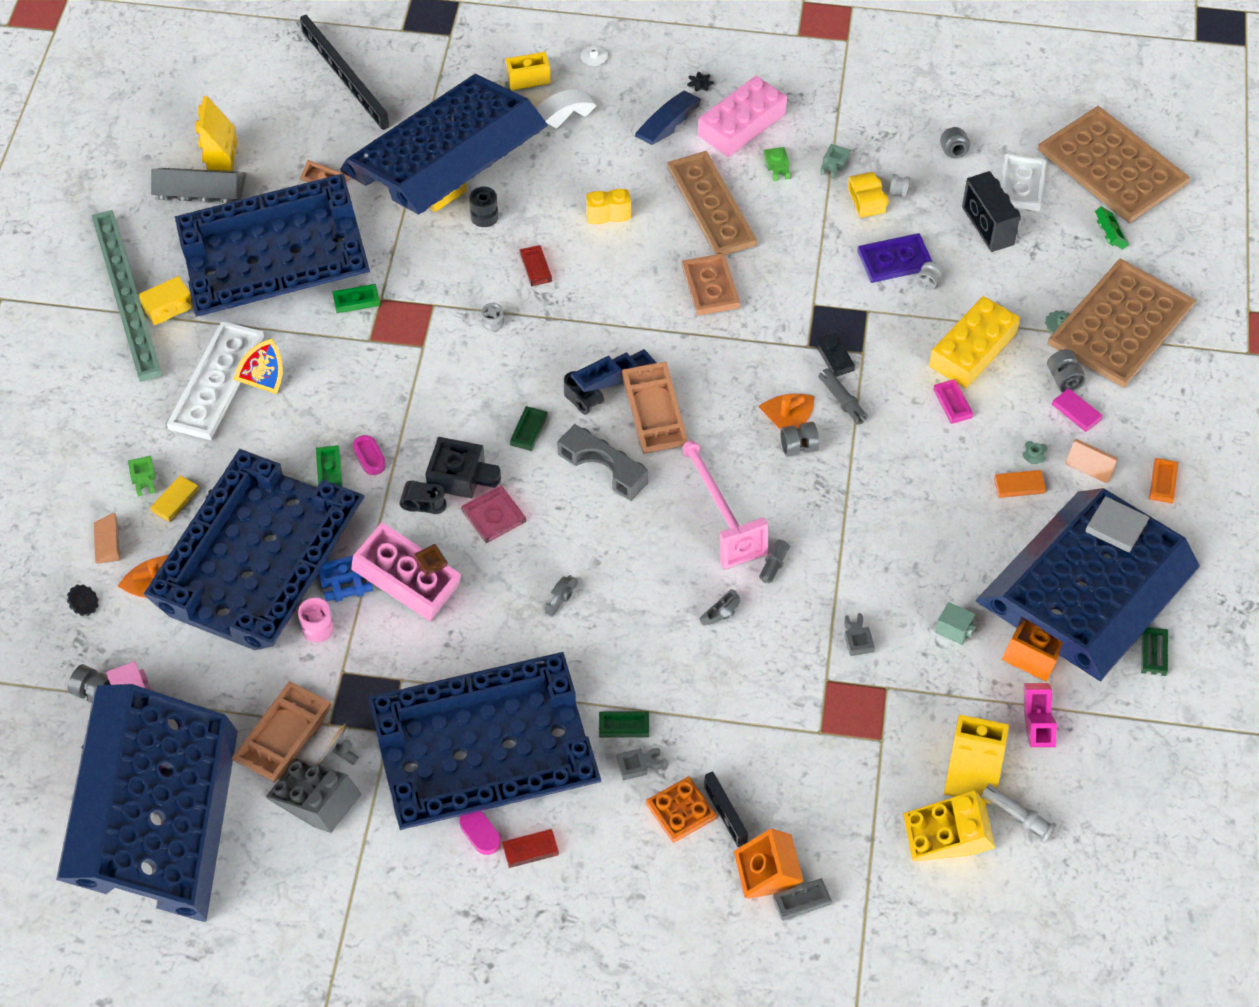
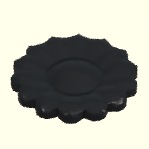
[67,584,99,616]

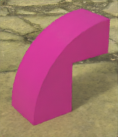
[1024,683,1057,747]

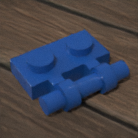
[319,556,373,602]

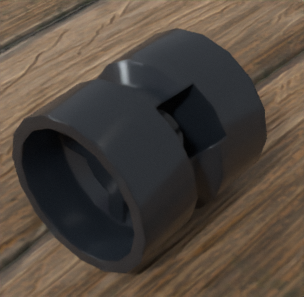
[469,186,498,227]

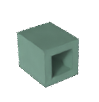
[935,602,976,645]

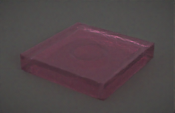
[461,485,526,543]

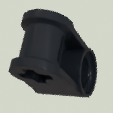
[563,371,604,415]
[399,481,447,514]

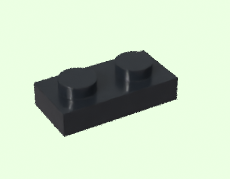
[815,333,855,377]

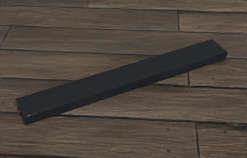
[300,14,389,130]

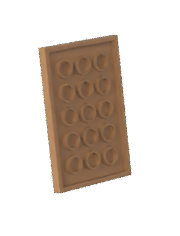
[1038,106,1190,223]
[1047,258,1196,388]

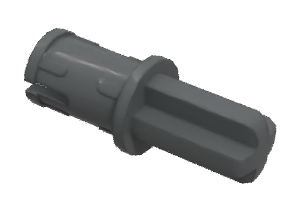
[759,540,790,583]

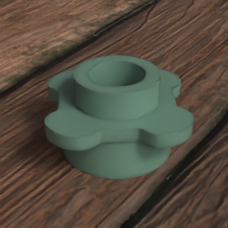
[1022,441,1048,464]

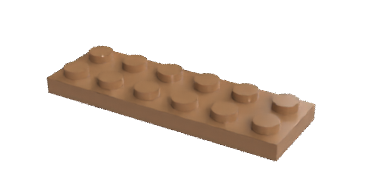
[667,151,757,255]

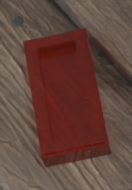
[519,245,552,286]
[502,829,559,868]

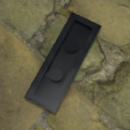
[704,771,748,848]

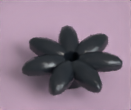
[687,72,714,92]

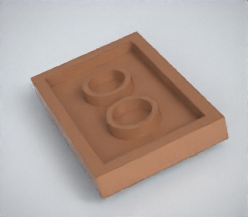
[682,253,740,316]

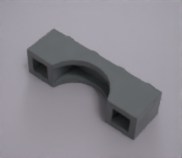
[557,424,648,501]

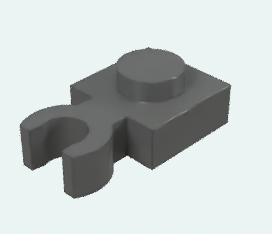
[844,613,875,656]
[617,748,664,780]

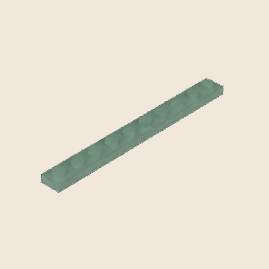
[92,210,162,382]

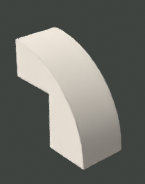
[536,89,597,128]

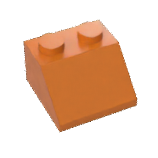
[1001,619,1063,682]
[734,828,803,899]

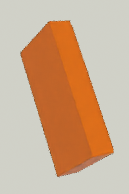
[1149,458,1178,504]
[994,470,1046,498]

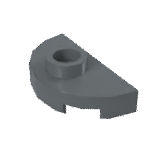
[545,575,579,617]
[699,589,741,625]

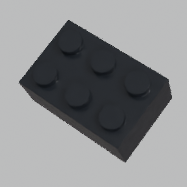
[962,171,1021,252]

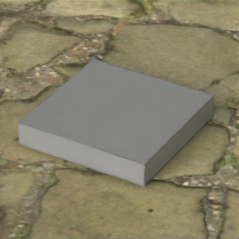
[1085,496,1149,553]

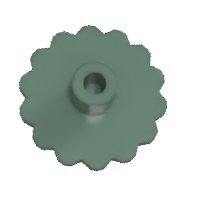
[1045,310,1070,333]

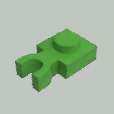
[763,147,790,181]
[128,456,156,496]

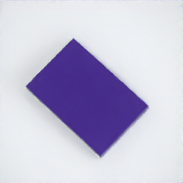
[857,233,933,283]

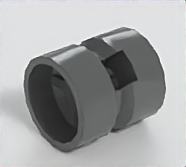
[1047,349,1086,392]
[780,422,819,457]
[68,664,111,703]

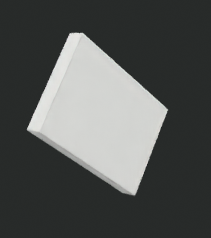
[1000,154,1047,211]

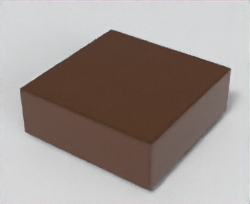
[414,544,448,576]

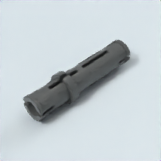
[818,368,868,425]

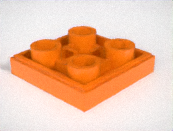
[646,776,717,843]

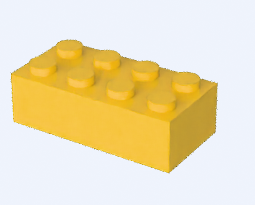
[929,296,1020,389]

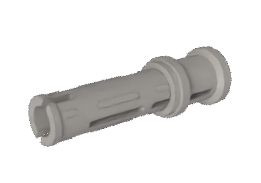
[980,783,1057,843]

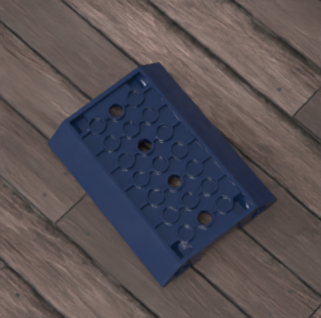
[340,73,547,215]
[175,173,370,317]
[144,448,365,650]
[976,488,1200,682]
[368,652,601,830]
[56,684,238,922]

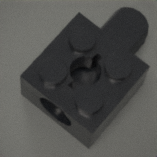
[425,437,501,499]

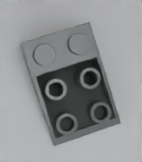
[266,758,362,833]

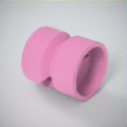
[298,598,334,643]

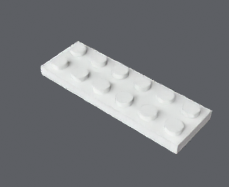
[167,321,264,440]

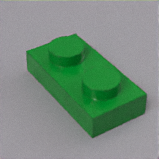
[1095,206,1129,250]
[332,284,380,314]
[316,445,343,487]

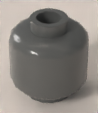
[940,127,970,158]

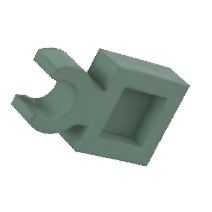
[821,144,851,179]

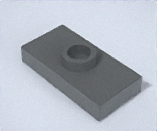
[773,878,832,921]

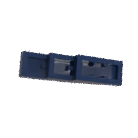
[635,90,701,145]
[571,349,657,392]

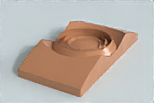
[622,362,688,454]
[232,681,331,783]

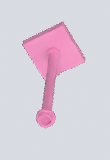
[683,440,768,569]

